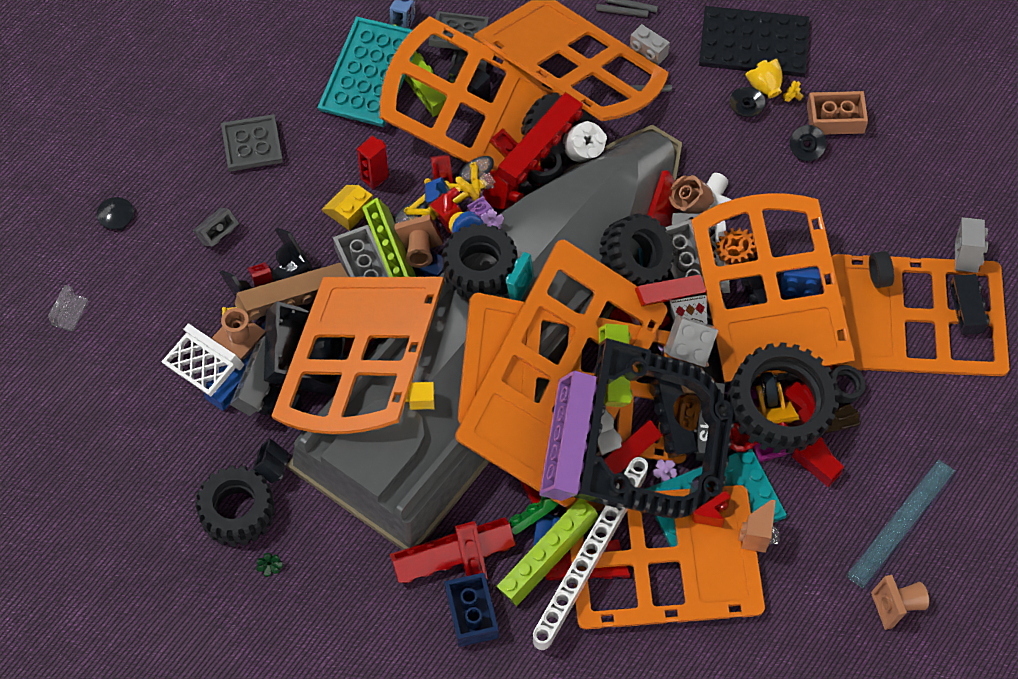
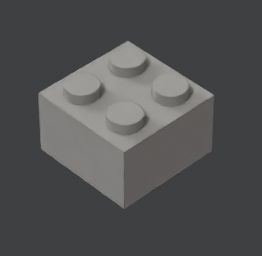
[955,217,988,273]
[664,315,718,367]

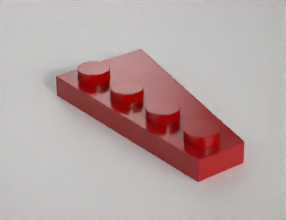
[545,539,630,580]

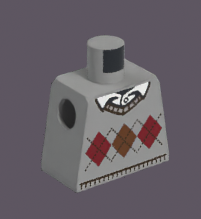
[668,295,707,324]

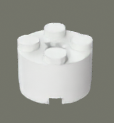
[563,121,607,162]

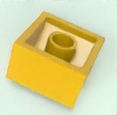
[322,185,373,231]

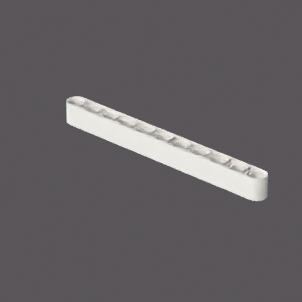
[533,457,648,650]

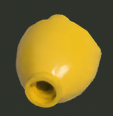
[745,59,783,98]

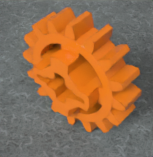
[716,227,756,265]

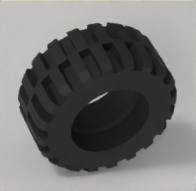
[521,93,594,166]
[599,213,674,286]
[442,223,518,299]
[195,466,275,546]

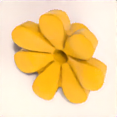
[783,81,803,102]

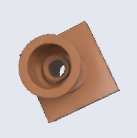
[395,214,444,268]
[212,308,265,362]
[871,575,929,630]

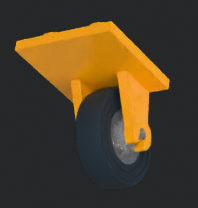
[756,372,799,424]

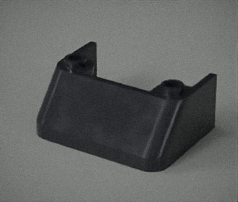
[219,228,314,319]

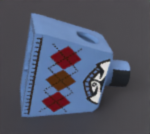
[390,0,415,29]

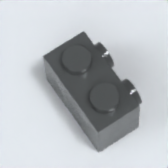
[192,208,239,246]

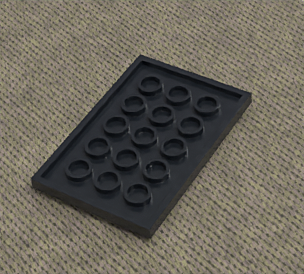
[699,6,809,77]

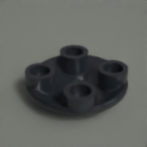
[97,197,134,230]

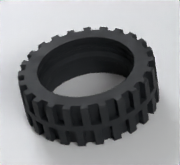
[727,342,840,454]

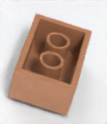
[807,91,868,135]

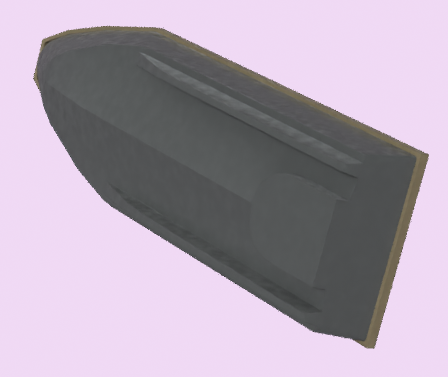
[287,125,682,550]

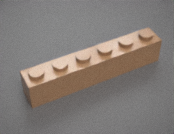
[235,263,348,320]

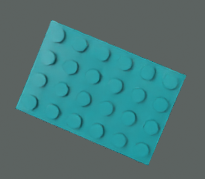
[317,16,415,127]
[646,449,787,547]

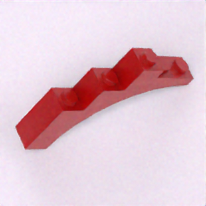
[783,365,844,487]

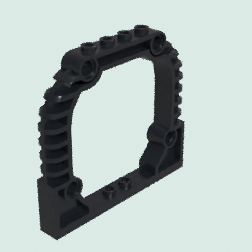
[574,338,734,519]

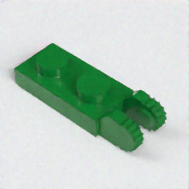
[509,496,558,535]

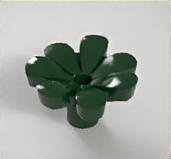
[257,553,283,577]

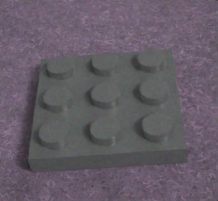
[429,11,489,50]
[221,114,283,171]

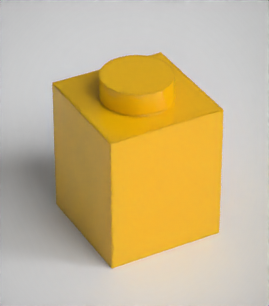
[406,382,434,410]

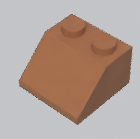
[739,500,776,553]

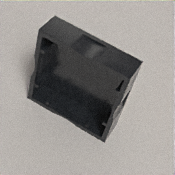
[264,301,345,397]

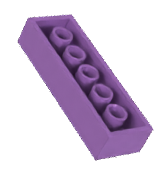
[539,370,597,501]

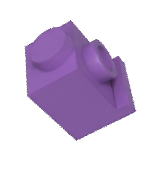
[467,196,493,223]

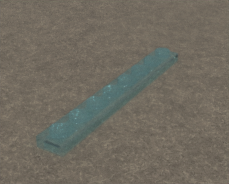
[846,459,955,588]

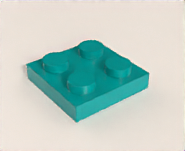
[506,252,534,301]

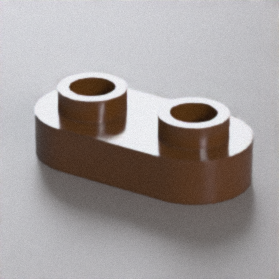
[676,394,701,431]

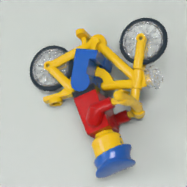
[394,156,495,234]

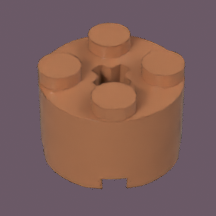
[670,175,714,214]

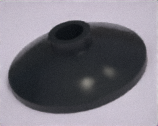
[729,87,766,117]
[790,125,826,161]

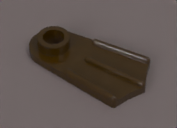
[824,403,860,433]

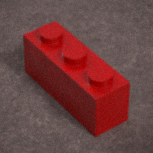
[357,135,389,190]

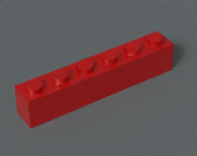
[497,92,583,187]
[390,517,515,583]

